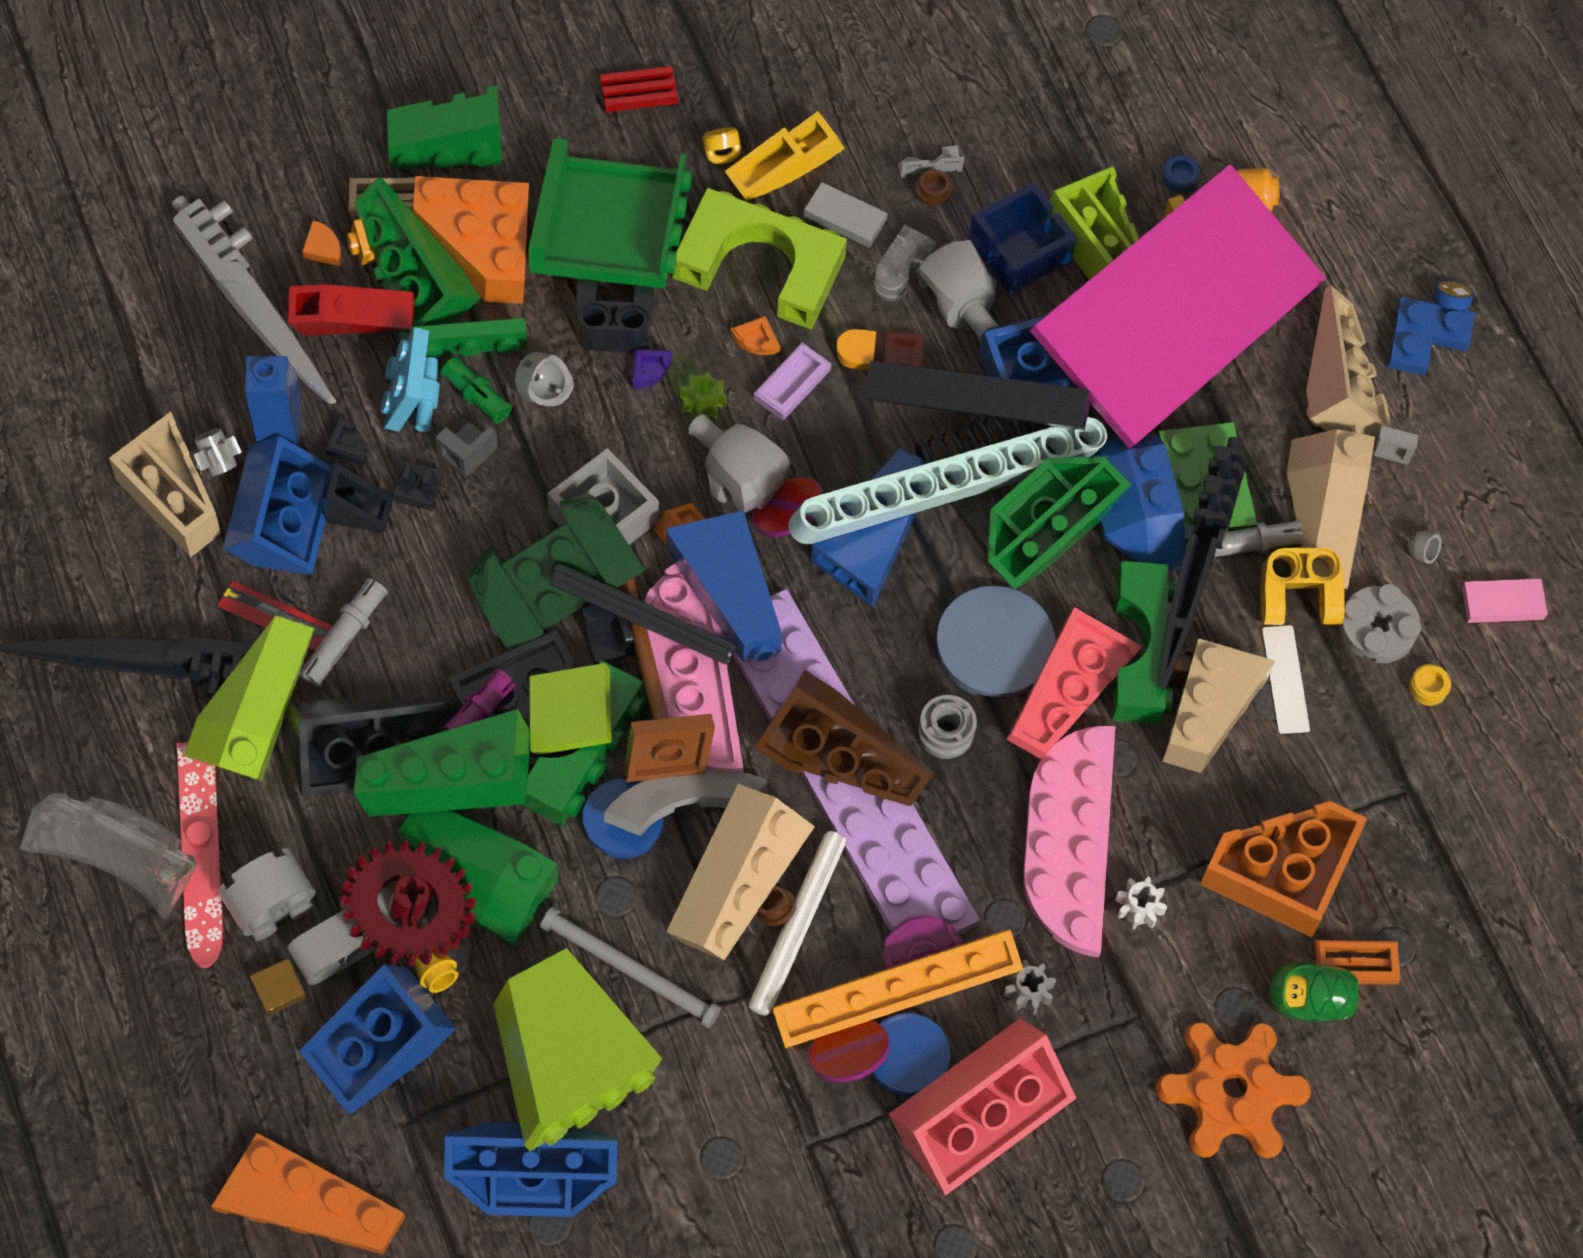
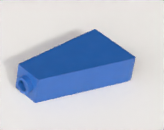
[245,356,302,447]
[811,448,925,607]
[667,510,783,661]

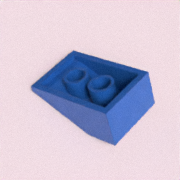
[299,964,456,1114]

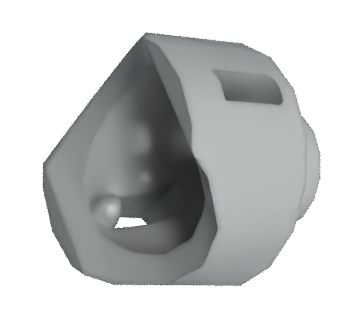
[515,352,574,406]

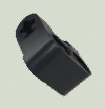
[576,279,654,353]

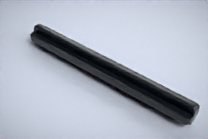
[549,564,736,664]

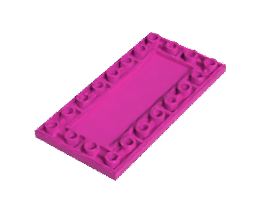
[1029,164,1326,449]

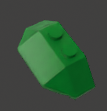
[988,456,1131,591]

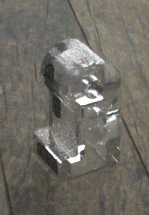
[875,225,937,301]

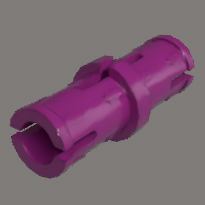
[443,669,515,731]

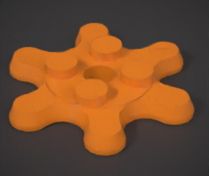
[1155,1022,1311,1159]

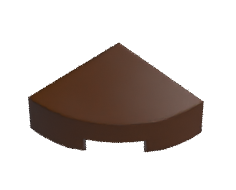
[1169,648,1193,688]

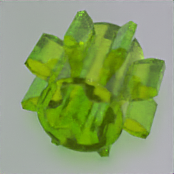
[680,371,727,419]

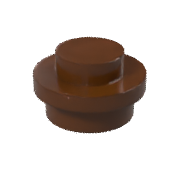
[915,170,953,206]
[757,886,796,926]

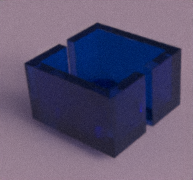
[968,182,1077,294]

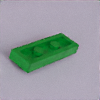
[410,318,527,359]

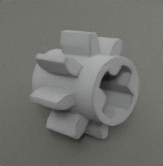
[189,428,242,476]
[1003,960,1056,1015]

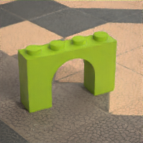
[673,188,847,330]

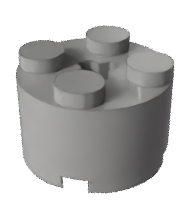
[218,848,316,941]

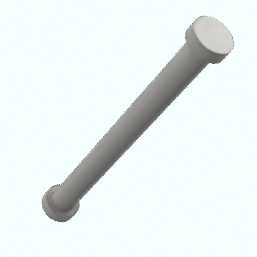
[540,907,721,1029]

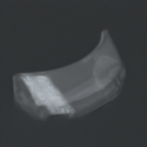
[20,793,197,919]

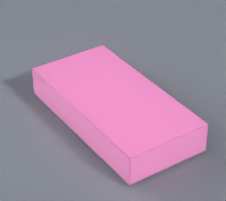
[1462,579,1547,623]

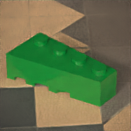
[354,709,530,817]

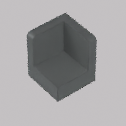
[435,423,498,478]

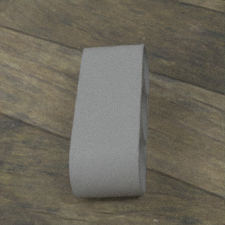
[287,887,409,985]

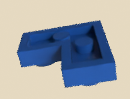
[1388,297,1475,376]

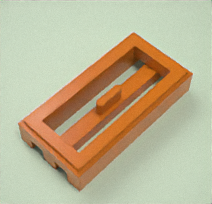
[1314,940,1400,985]

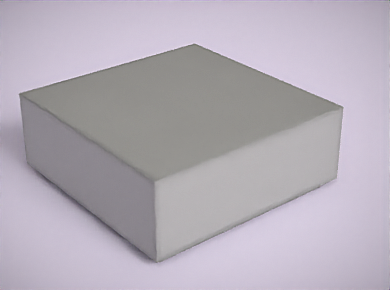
[1372,425,1419,465]

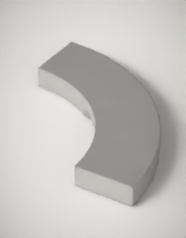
[604,768,767,836]

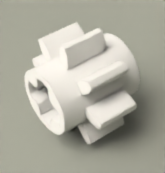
[1115,877,1167,930]

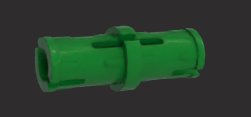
[441,357,512,424]

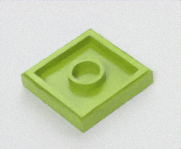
[530,663,612,755]

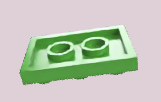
[1158,422,1257,534]

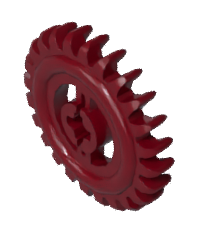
[339,839,477,967]

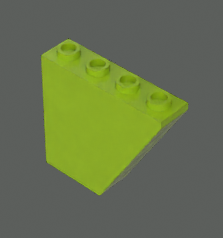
[493,948,662,1151]

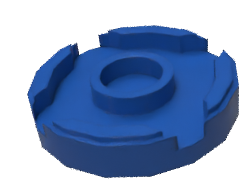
[583,779,663,859]
[871,1013,951,1097]

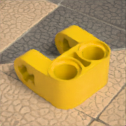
[1260,548,1345,625]

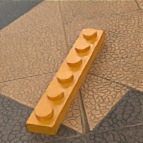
[772,929,1024,1048]

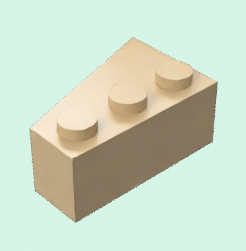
[109,411,221,558]

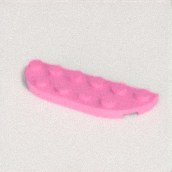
[644,563,743,772]
[1023,726,1115,958]

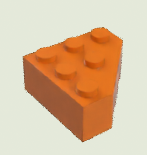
[413,176,529,304]
[1200,801,1368,938]

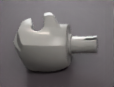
[916,240,1000,342]
[688,414,790,513]

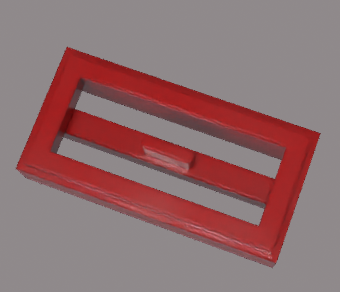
[600,66,678,113]

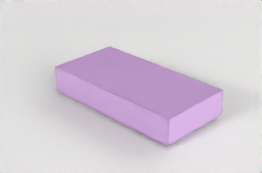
[753,342,831,421]

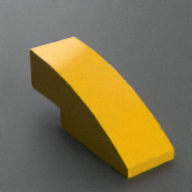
[725,111,845,201]

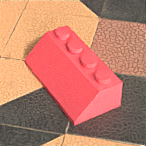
[889,1018,1076,1196]

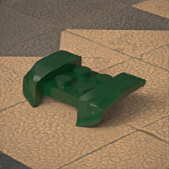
[469,493,645,651]

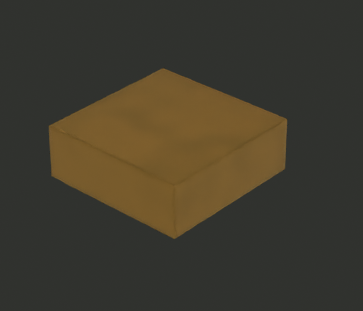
[250,959,306,1016]

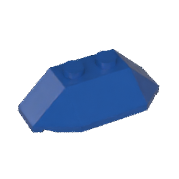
[1095,431,1186,570]
[444,1122,618,1217]

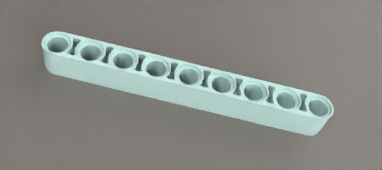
[788,417,1107,544]

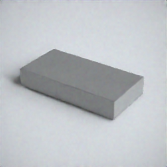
[804,182,888,248]

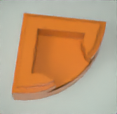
[302,220,341,266]
[730,316,780,355]

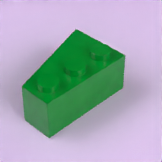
[387,85,502,170]

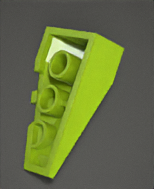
[184,615,314,782]

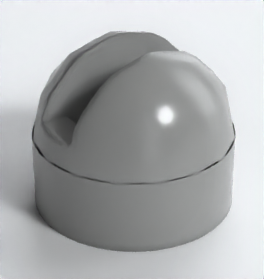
[1407,531,1442,564]

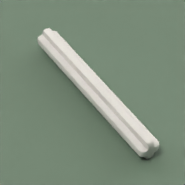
[749,831,846,1016]

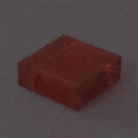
[884,332,924,367]

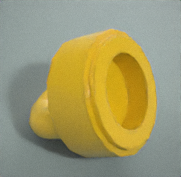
[702,127,741,165]

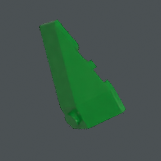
[354,177,480,340]

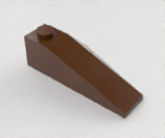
[754,669,933,806]

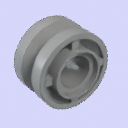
[918,695,977,759]

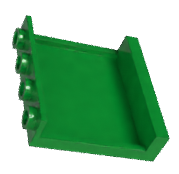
[529,138,692,289]

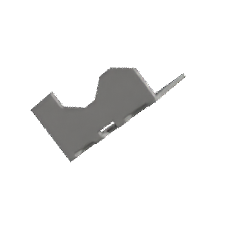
[898,145,964,178]

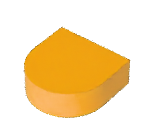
[836,329,876,370]

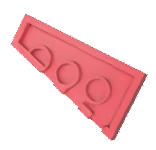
[1007,607,1143,759]

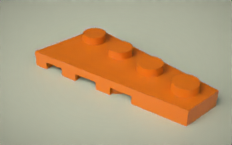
[211,1133,405,1254]

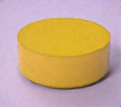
[1409,664,1451,706]

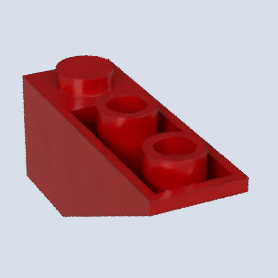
[288,284,414,336]

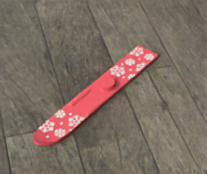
[177,742,223,968]

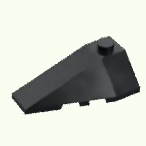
[287,698,458,797]

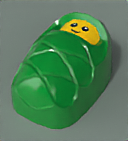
[1269,962,1359,1022]

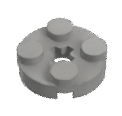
[1340,584,1421,663]

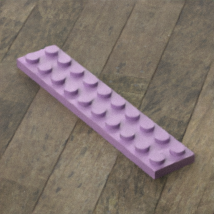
[721,589,980,935]

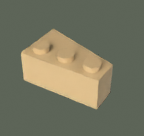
[1162,638,1275,773]

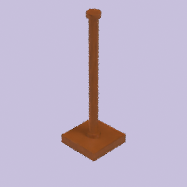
[620,578,715,782]

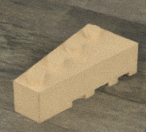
[666,784,815,960]

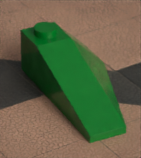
[399,810,559,946]

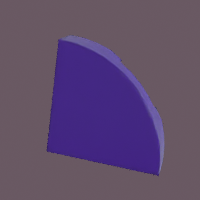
[633,349,673,389]

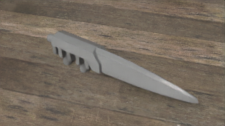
[172,196,337,404]

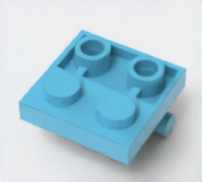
[381,327,440,432]

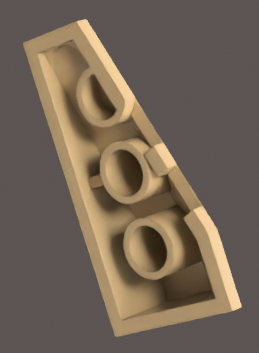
[1306,285,1391,438]

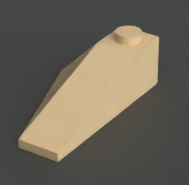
[1285,429,1375,593]

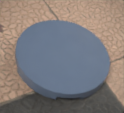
[937,586,1055,698]

